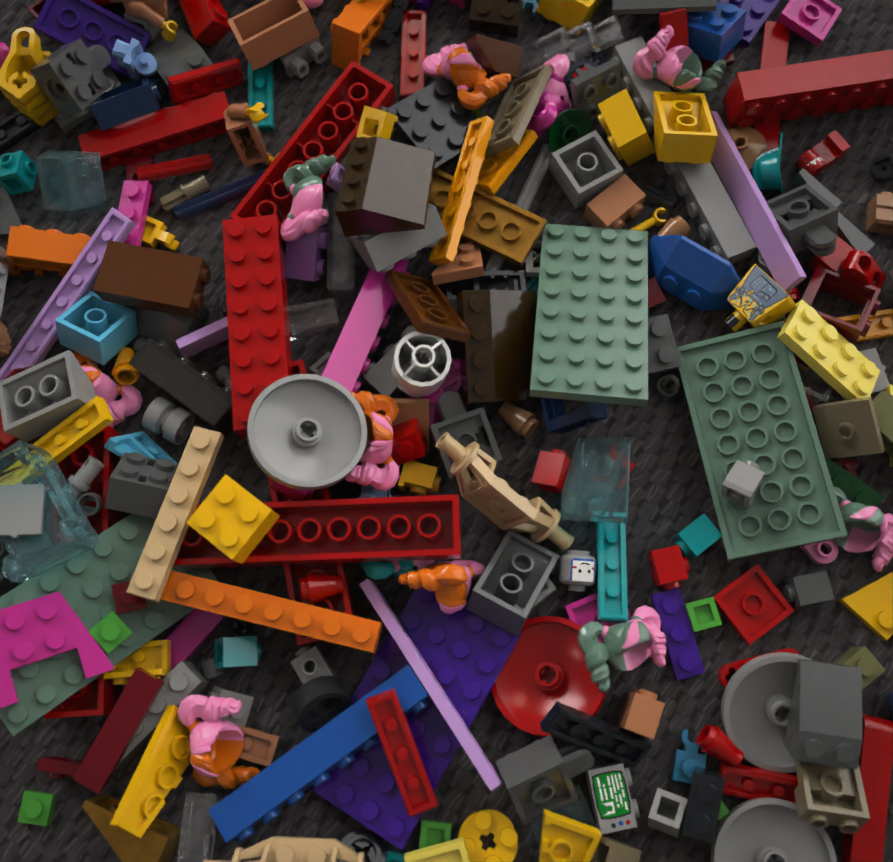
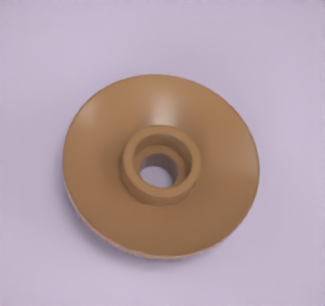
[727,127,767,171]

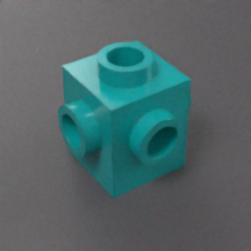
[0,150,39,196]

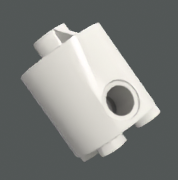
[391,331,452,398]

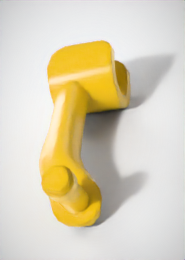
[629,207,667,231]

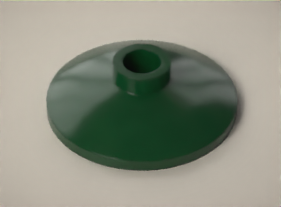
[548,108,593,153]

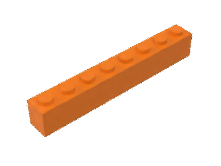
[160,570,383,654]

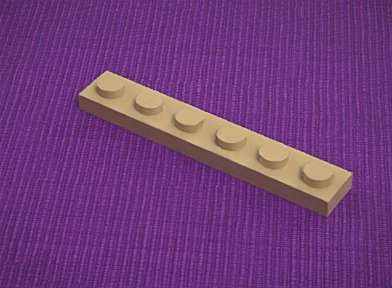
[126,426,224,603]

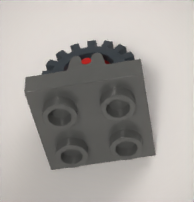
[563,58,621,120]

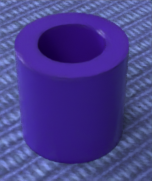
[415,0,433,13]

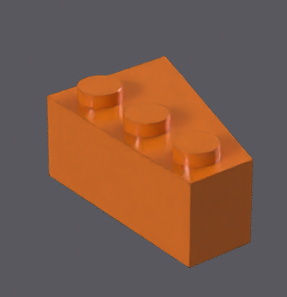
[330,0,392,70]
[6,225,91,276]

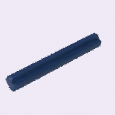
[173,170,265,220]

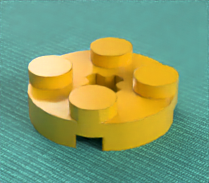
[458,809,518,862]

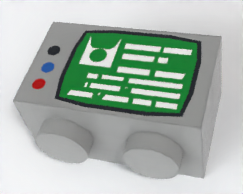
[585,761,640,834]

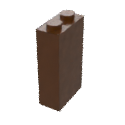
[93,241,211,319]

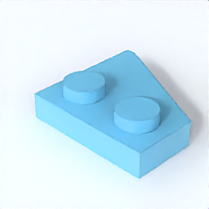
[104,431,178,464]

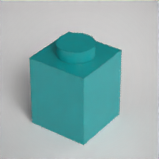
[673,514,722,560]
[214,636,261,669]

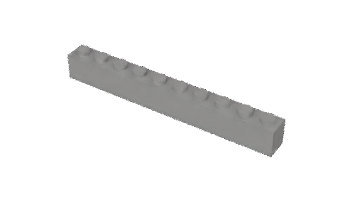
[610,36,757,264]

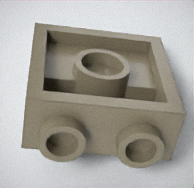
[794,760,870,834]

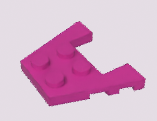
[0,592,114,709]

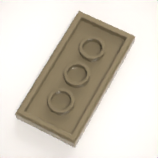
[485,64,553,159]

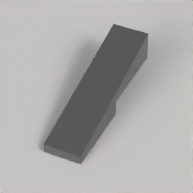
[791,168,875,253]

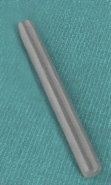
[485,143,551,271]

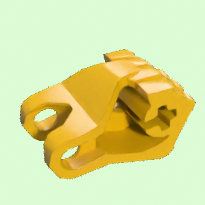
[0,27,59,127]

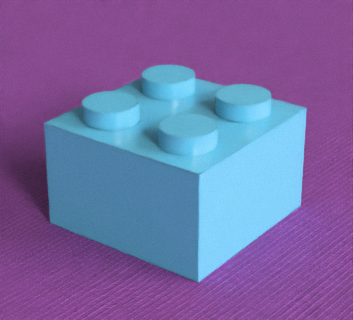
[55,290,138,366]

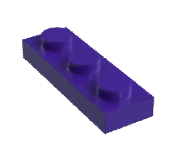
[650,588,705,680]

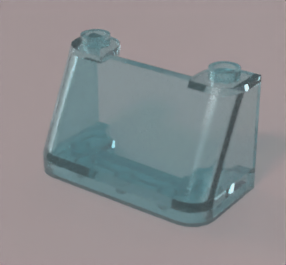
[0,440,99,583]

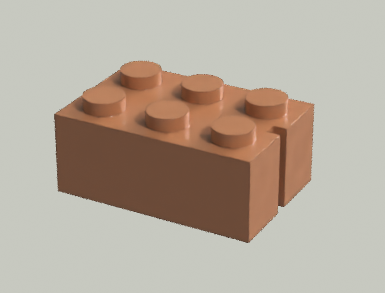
[227,0,320,71]

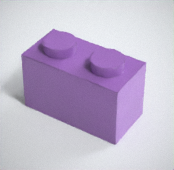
[285,226,329,282]

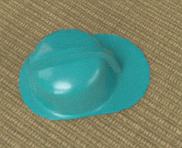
[752,132,783,195]

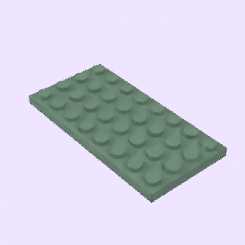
[529,224,648,407]
[677,321,847,561]
[0,514,219,736]

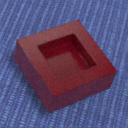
[111,581,148,615]

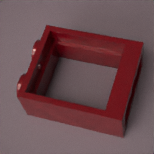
[802,266,881,345]

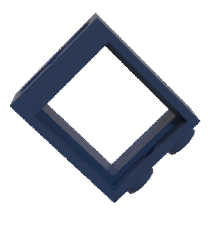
[90,76,162,131]
[540,397,608,434]

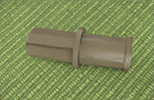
[160,175,211,212]

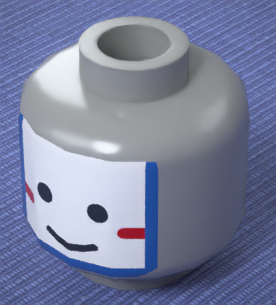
[558,550,597,592]

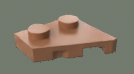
[432,242,485,285]

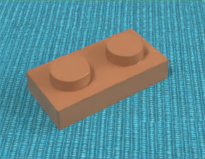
[236,724,281,766]

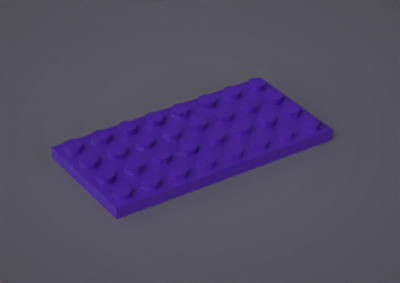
[309,587,522,850]

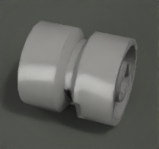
[142,396,196,445]

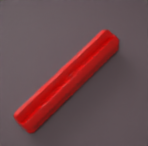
[136,154,213,181]

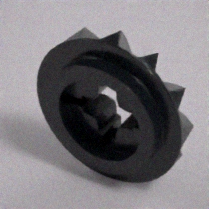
[338,829,386,862]

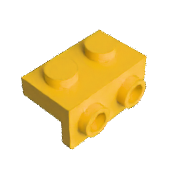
[103,640,171,685]

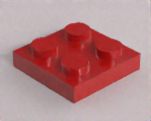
[712,564,795,645]

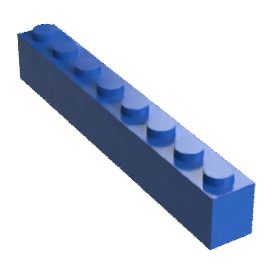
[208,665,431,844]

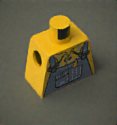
[724,264,796,332]

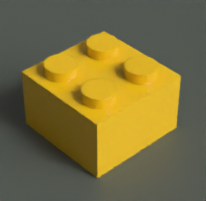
[597,89,655,166]
[186,474,280,564]

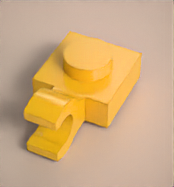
[142,216,180,251]

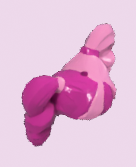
[526,54,572,137]

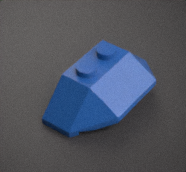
[648,235,740,311]

